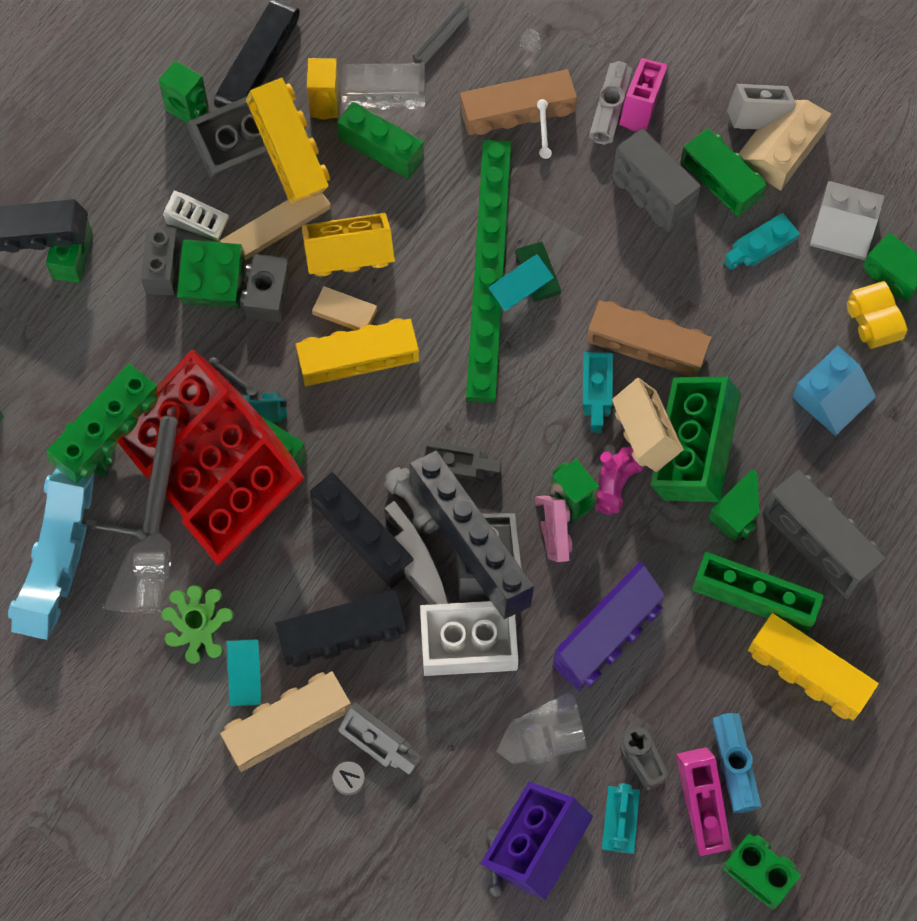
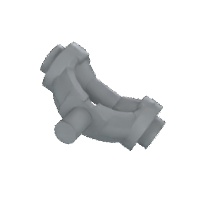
[384,467,439,534]

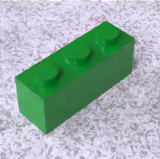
[337,102,424,179]
[680,128,767,217]

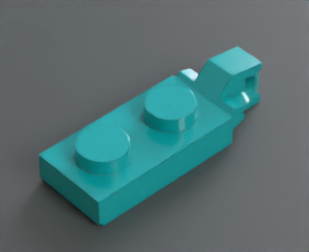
[723,213,800,271]
[582,352,613,433]

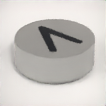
[332,762,365,795]

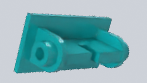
[242,392,288,422]
[602,784,640,854]

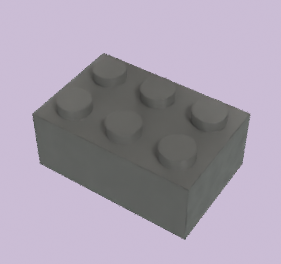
[187,97,268,178]
[612,128,701,233]

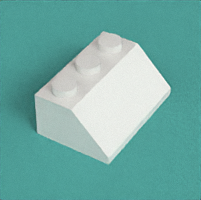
[420,601,518,676]

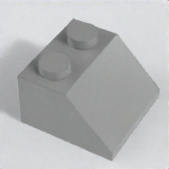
[809,181,884,260]

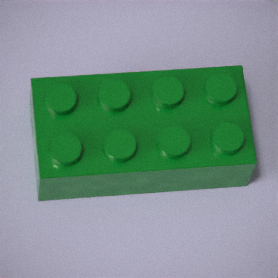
[650,377,741,502]

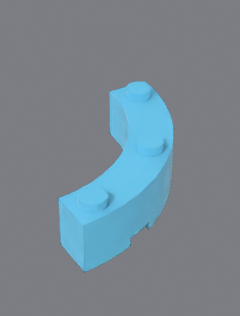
[8,468,94,640]

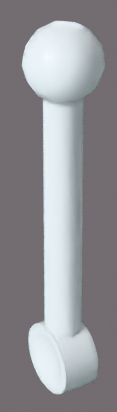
[537,99,552,159]

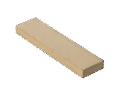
[219,193,331,260]

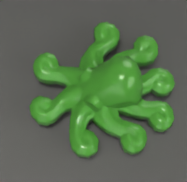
[161,585,234,664]

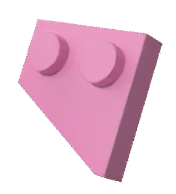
[535,496,572,562]

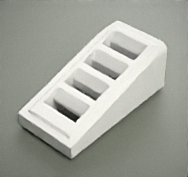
[163,191,229,241]

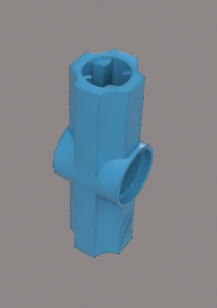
[711,713,761,813]

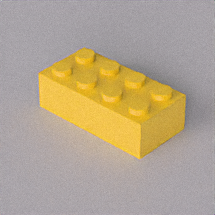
[246,77,330,206]

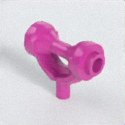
[595,446,646,515]

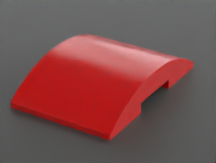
[117,349,305,565]

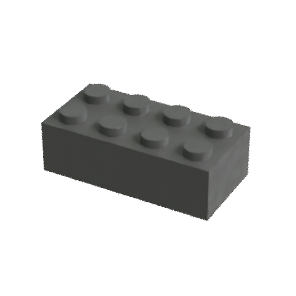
[763,469,886,600]

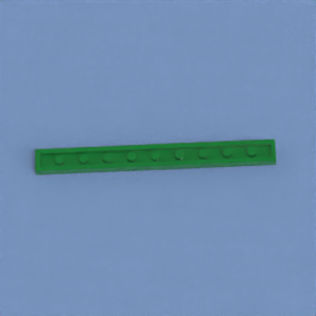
[466,140,511,403]

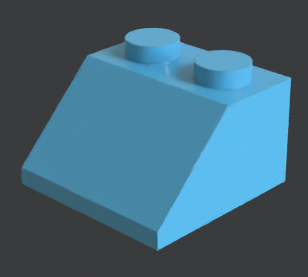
[792,346,876,436]

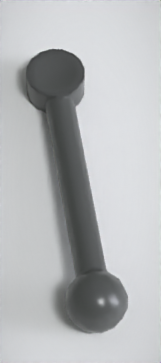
[208,357,258,398]
[85,520,148,540]
[486,829,503,897]

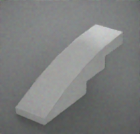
[385,501,448,605]

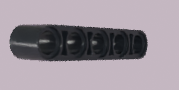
[214,0,300,108]

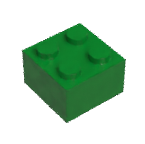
[177,240,245,308]

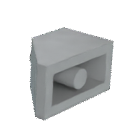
[727,84,796,130]

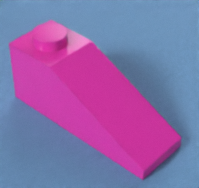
[619,58,668,132]
[676,747,732,856]

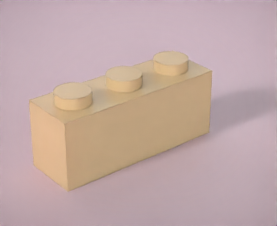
[612,378,683,472]

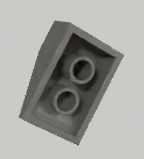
[456,513,522,603]

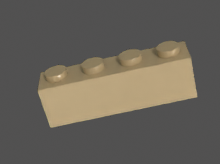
[220,671,351,772]

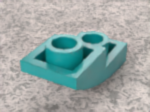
[489,254,554,312]
[226,639,261,706]

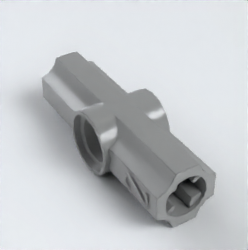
[589,61,633,145]

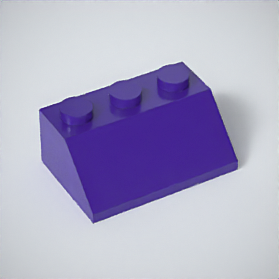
[480,781,594,900]

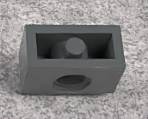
[141,227,180,296]
[240,254,290,323]

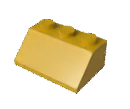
[301,213,395,276]

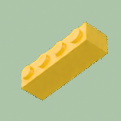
[296,318,419,387]
[748,613,879,721]

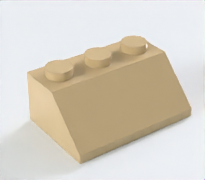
[739,100,831,191]

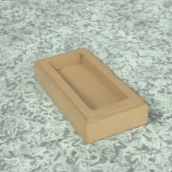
[312,286,377,330]

